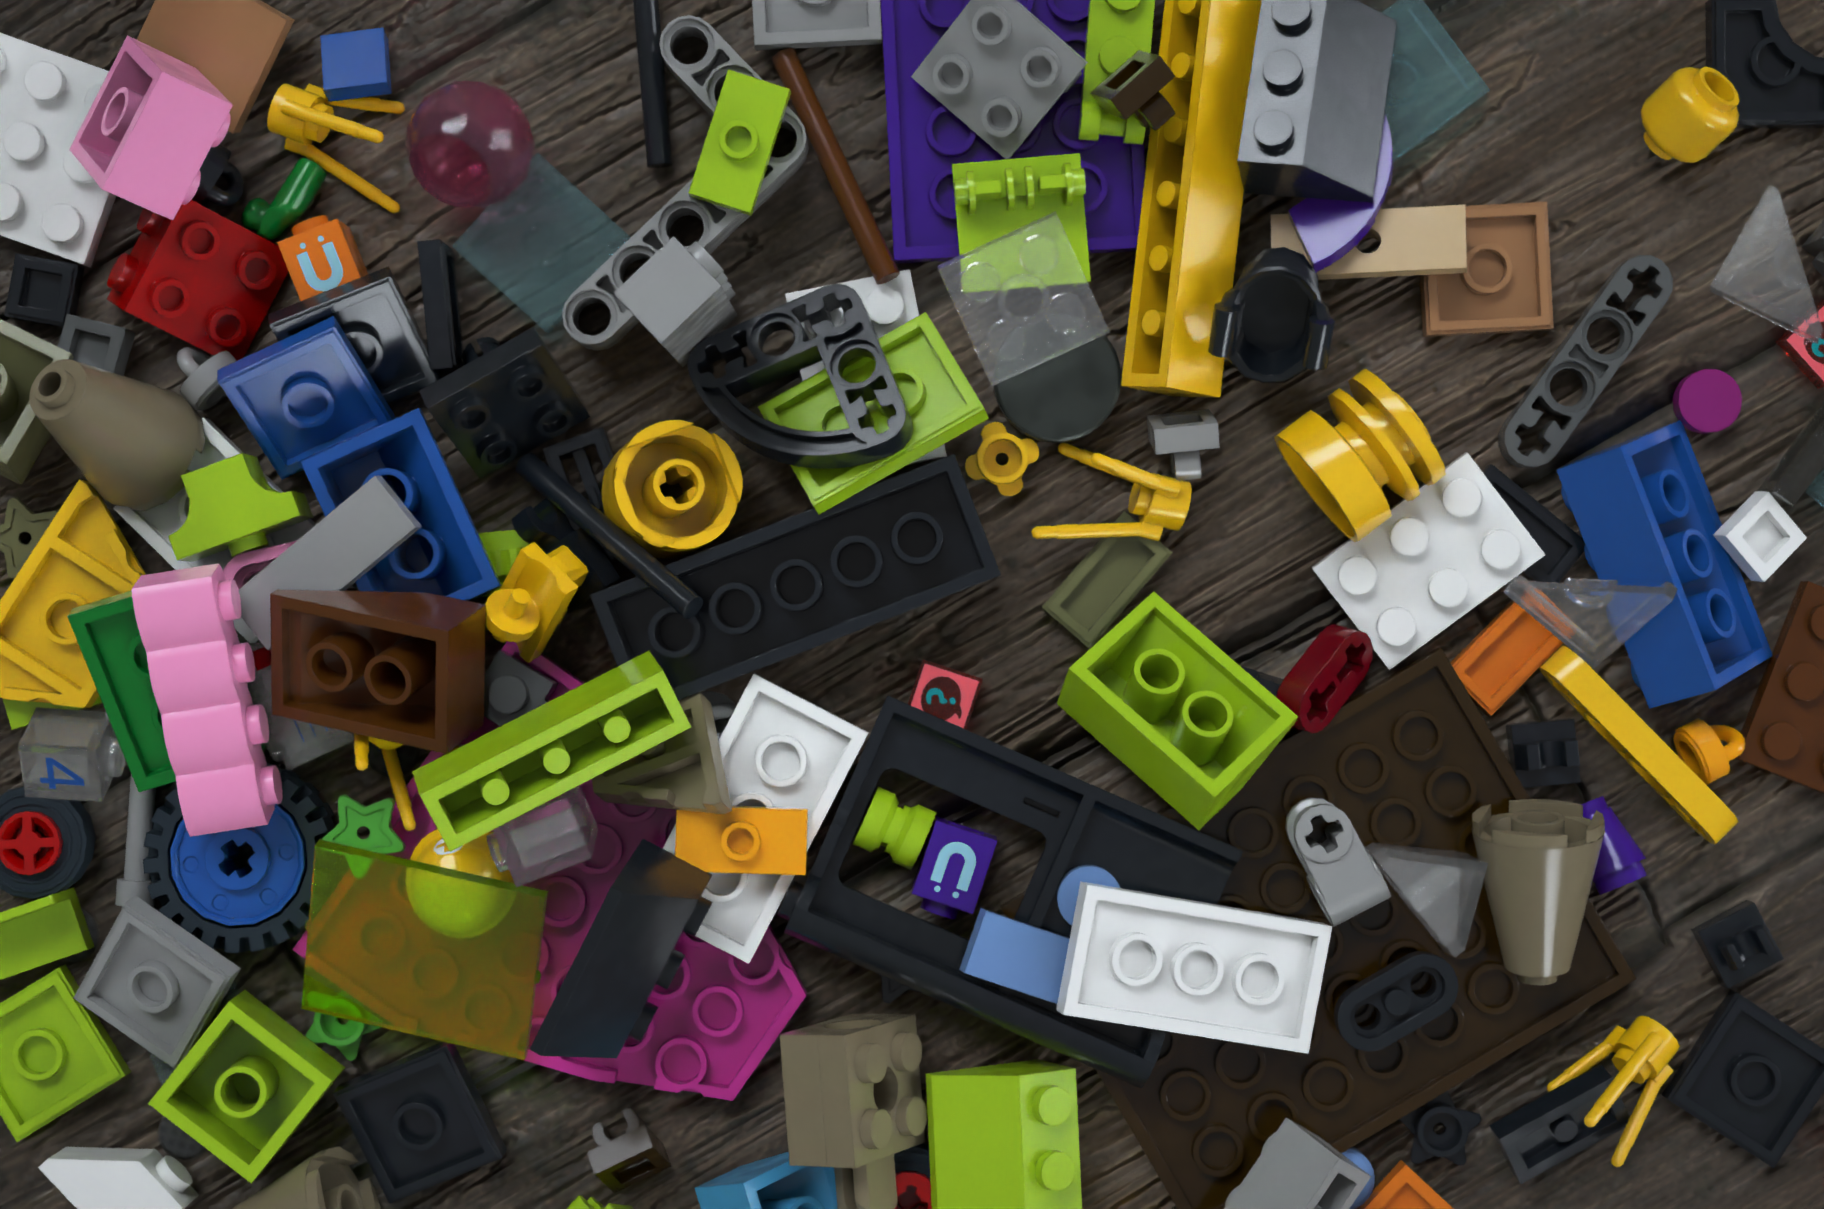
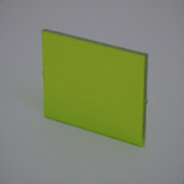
[301,839,548,1060]

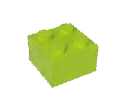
[148,990,346,1184]

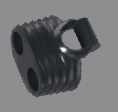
[1208,247,1335,384]

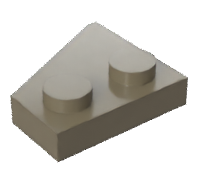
[592,692,732,814]

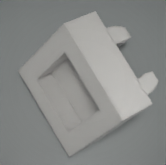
[1147,409,1220,481]

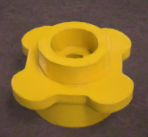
[965,422,1039,496]

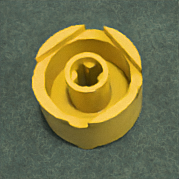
[601,420,743,558]

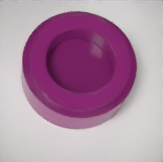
[1673,369,1742,434]

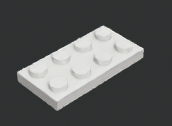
[663,673,869,964]
[1056,881,1333,1054]

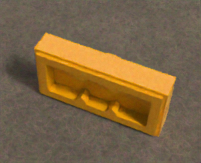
[675,806,808,875]

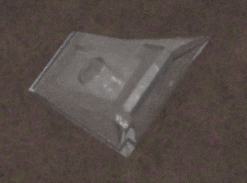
[1366,842,1488,957]

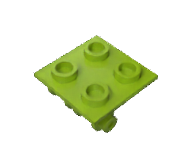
[952,153,1091,293]

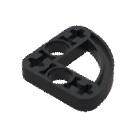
[687,284,913,469]

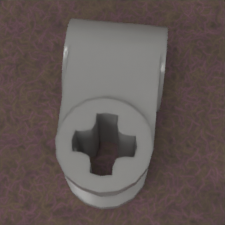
[1285,797,1391,927]

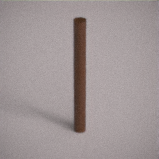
[771,48,900,284]

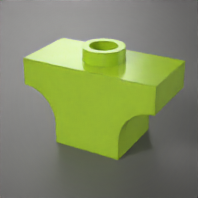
[168,453,314,562]

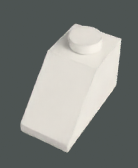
[38,1147,199,1209]

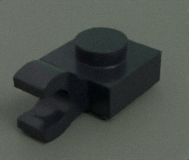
[512,499,621,614]

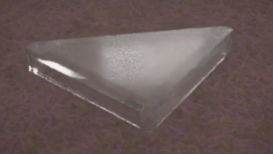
[1710,184,1823,344]
[1504,575,1677,668]

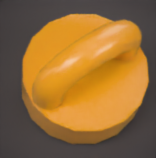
[1673,718,1745,785]

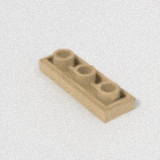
[1271,205,1467,280]

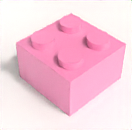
[69,35,233,220]

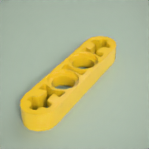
[1539,645,1739,845]

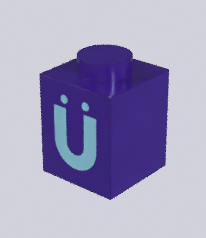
[912,816,997,919]

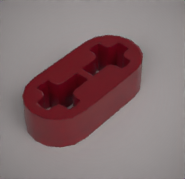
[1276,624,1373,733]

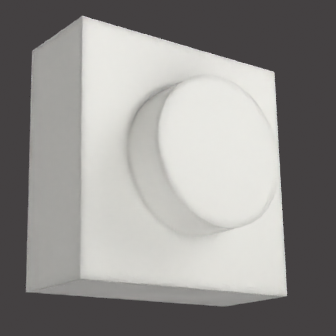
[1713,491,1807,582]

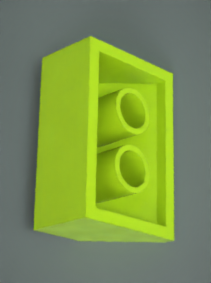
[1057,591,1298,830]
[925,1059,1082,1209]

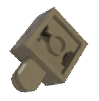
[779,1014,927,1209]

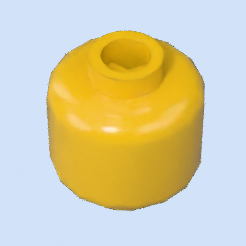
[1641,66,1740,163]

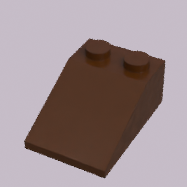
[270,589,486,754]

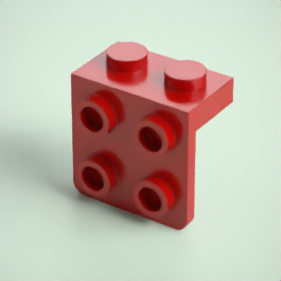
[107,200,289,361]

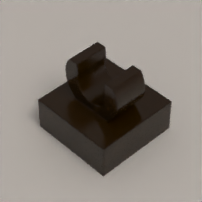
[1091,50,1176,131]
[587,1108,672,1193]

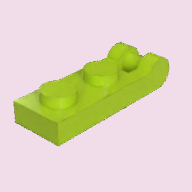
[1078,0,1155,145]

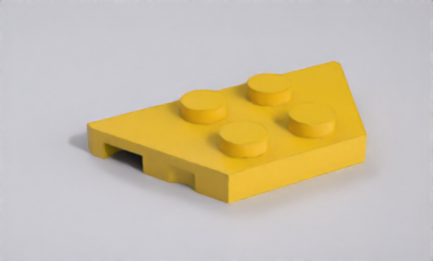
[0,479,146,708]

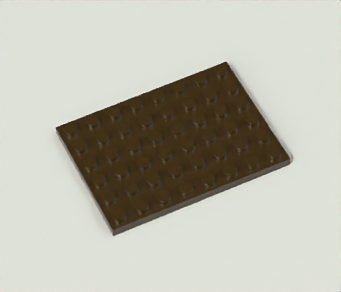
[1000,648,1636,1209]

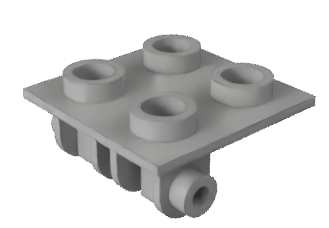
[911,0,1088,159]

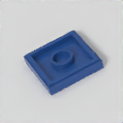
[217,316,395,480]

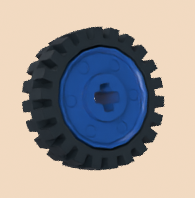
[143,763,343,953]

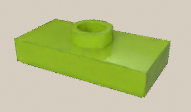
[688,69,791,216]

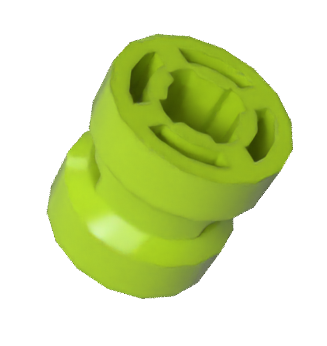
[853,786,936,870]

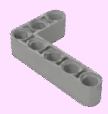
[562,15,809,351]

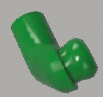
[241,158,327,240]

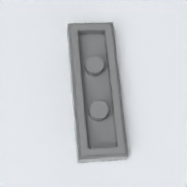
[239,476,422,650]

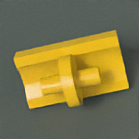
[485,542,589,663]

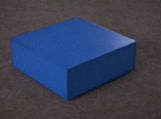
[320,27,392,102]

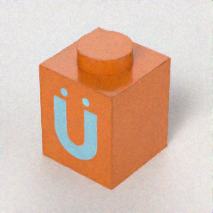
[277,215,368,301]

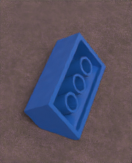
[1556,420,1773,709]

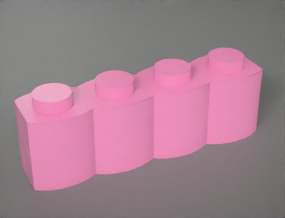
[132,563,283,837]

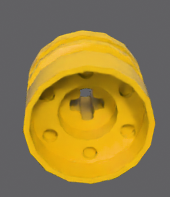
[1274,369,1446,542]

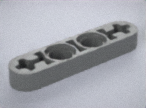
[1498,255,1673,468]

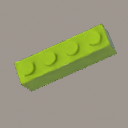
[412,651,691,852]

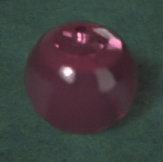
[405,81,535,208]

